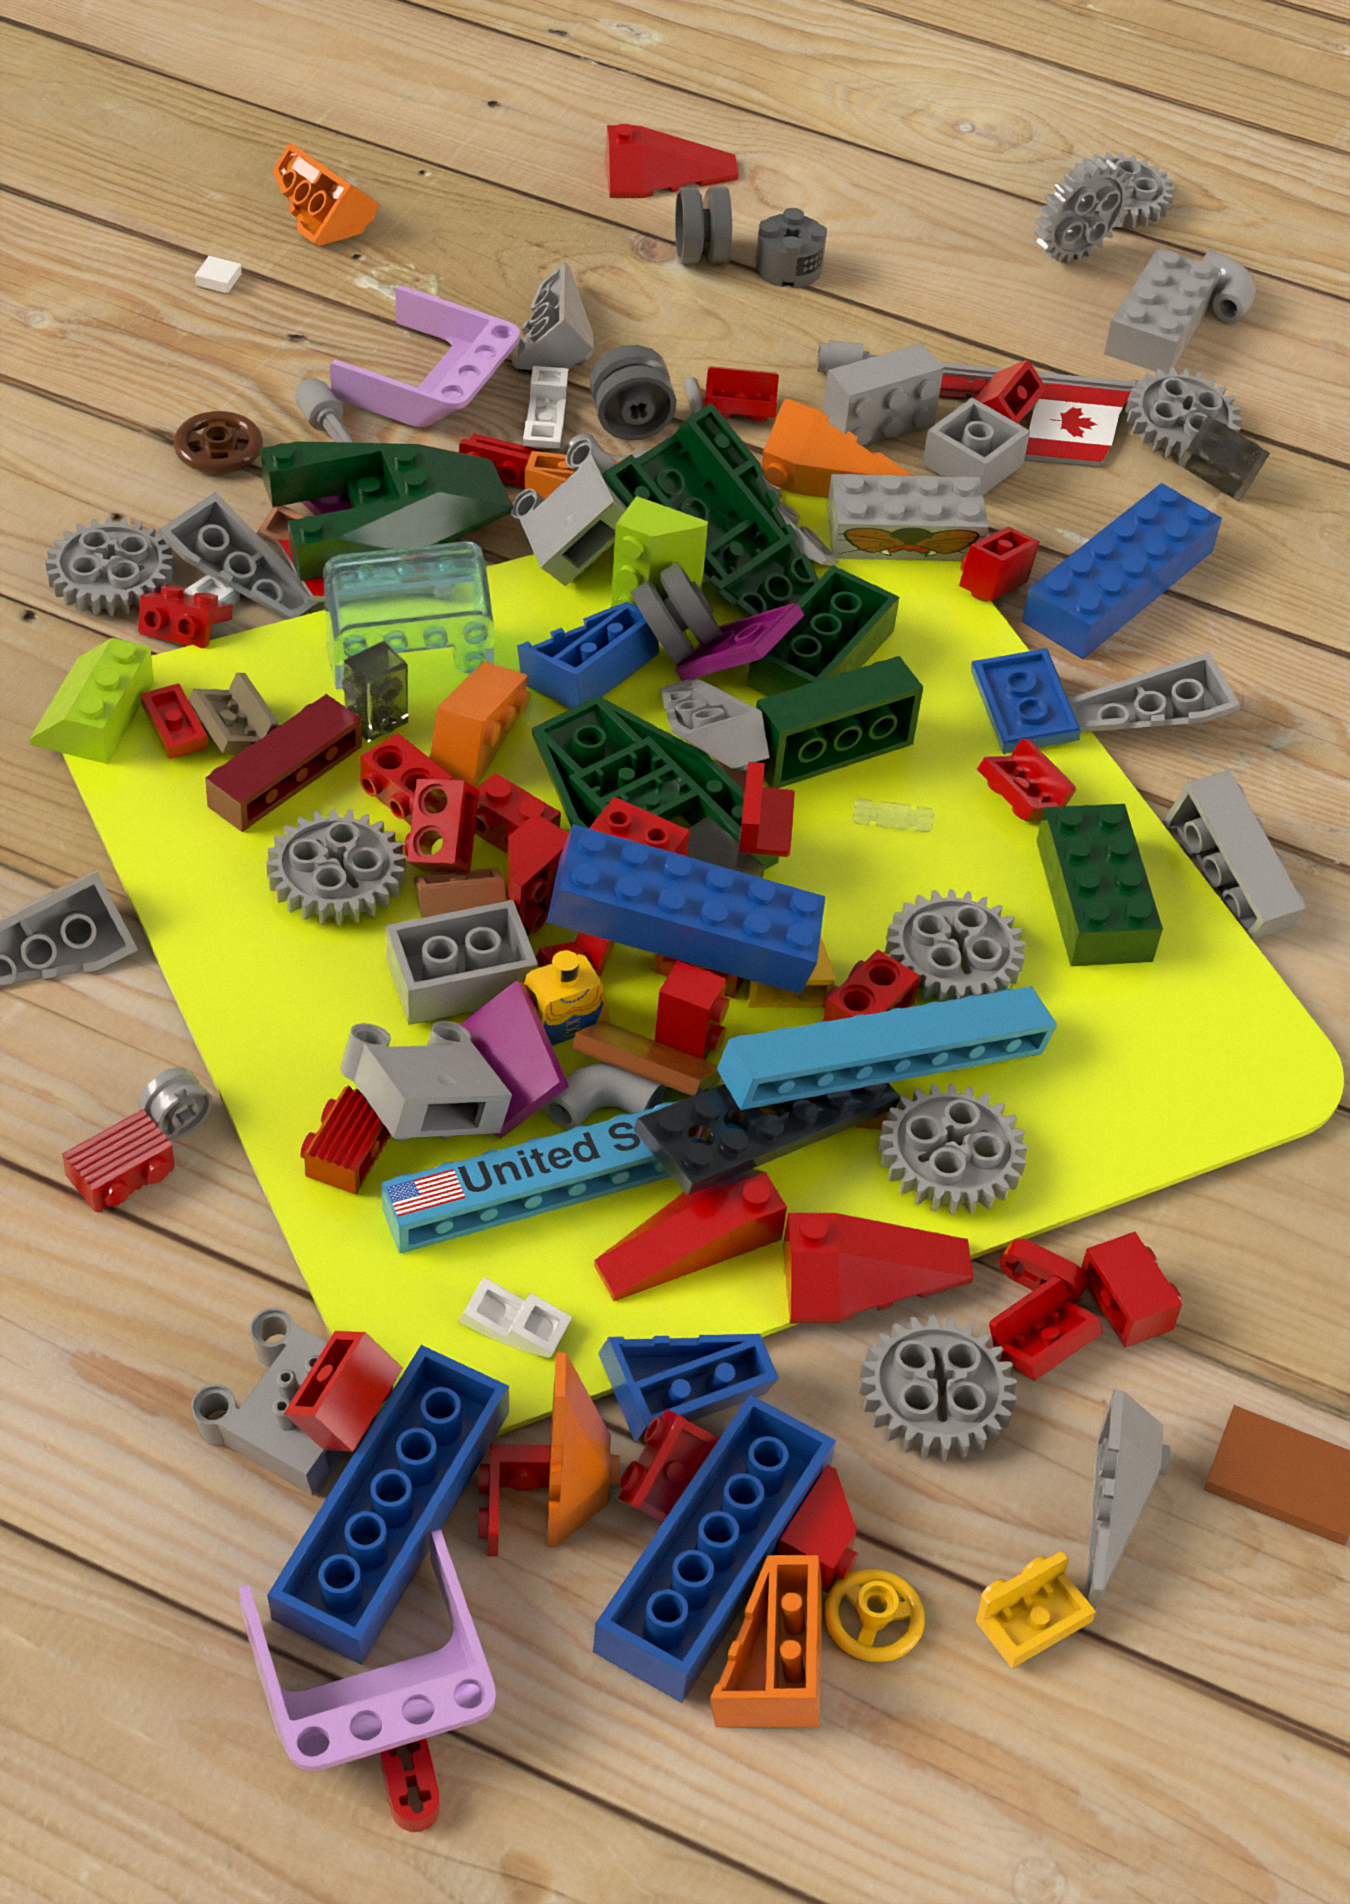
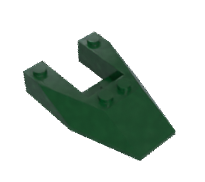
[260,441,513,581]
[532,696,779,876]

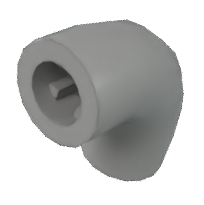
[1202,250,1256,324]
[543,1062,668,1130]

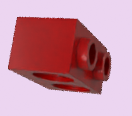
[360,733,454,825]
[404,779,479,873]
[822,949,920,1022]

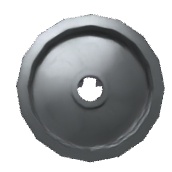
[675,186,732,264]
[590,345,677,440]
[630,562,724,665]

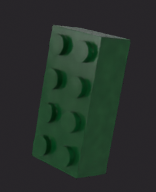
[747,565,900,696]
[756,656,923,788]
[1036,804,1163,966]

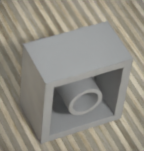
[922,398,1030,496]

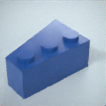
[517,601,659,709]
[598,1334,779,1443]

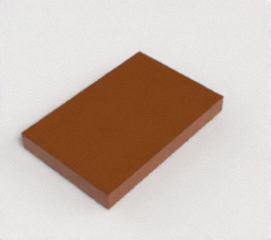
[571,1021,721,1096]
[1203,1405,1350,1546]

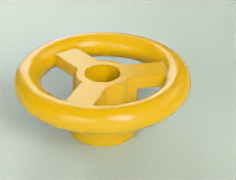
[824,1568,925,1663]

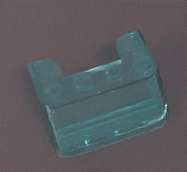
[323,542,494,689]

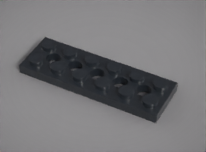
[634,1083,901,1196]

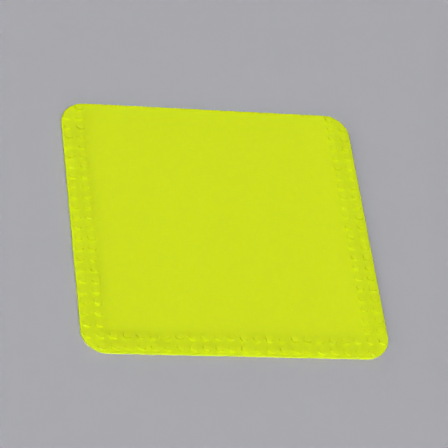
[62,488,1344,1437]

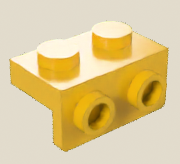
[976,1551,1096,1669]

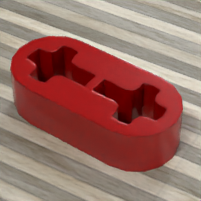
[999,1239,1089,1304]
[381,1738,439,1832]

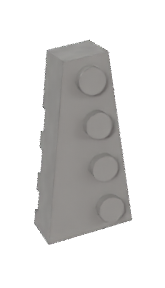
[1162,770,1306,940]

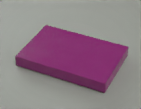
[675,603,804,681]
[460,980,569,1139]

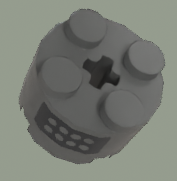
[756,208,827,288]

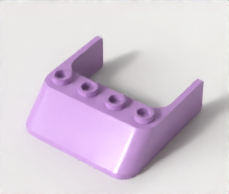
[330,285,520,428]
[239,1529,496,1772]

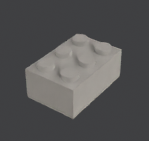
[823,343,944,446]
[386,900,538,1025]

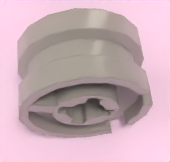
[138,1067,213,1139]

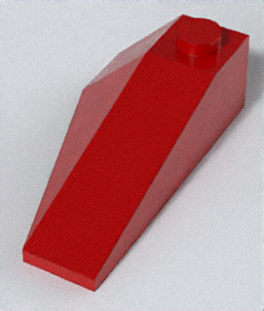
[605,123,738,198]
[594,1169,787,1301]
[783,1213,973,1324]

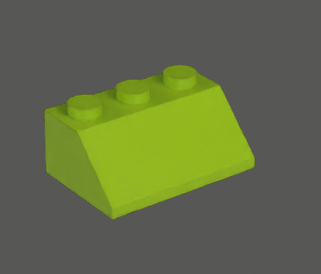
[611,496,708,607]
[29,638,154,764]

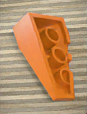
[272,142,380,247]

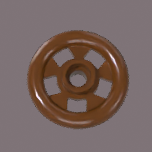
[173,411,263,474]

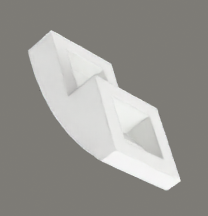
[458,1277,572,1358]

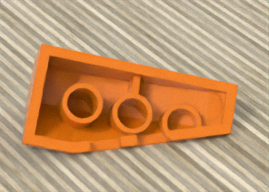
[761,398,914,498]
[547,1352,620,1547]

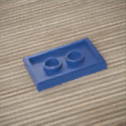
[971,648,1081,754]

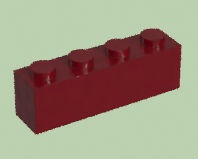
[205,694,362,832]

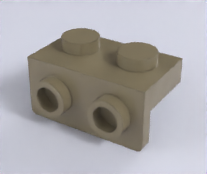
[188,672,278,755]

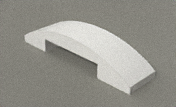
[523,366,569,449]

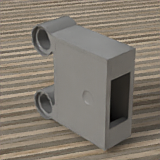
[511,438,628,586]
[340,1021,512,1141]
[191,1308,345,1496]

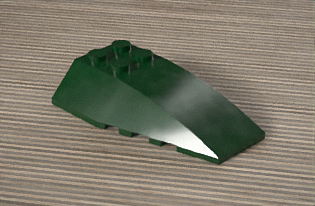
[602,403,819,617]

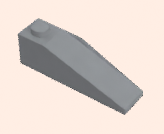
[158,492,320,620]

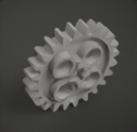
[1070,152,1175,228]
[1034,158,1133,263]
[1125,367,1242,463]
[45,517,175,616]
[266,809,406,925]
[885,889,1026,1002]
[878,1083,1028,1215]
[859,1315,1017,1461]

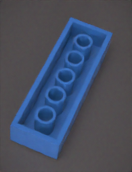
[1022,483,1222,659]
[546,824,825,994]
[267,1345,509,1665]
[593,1394,836,1703]

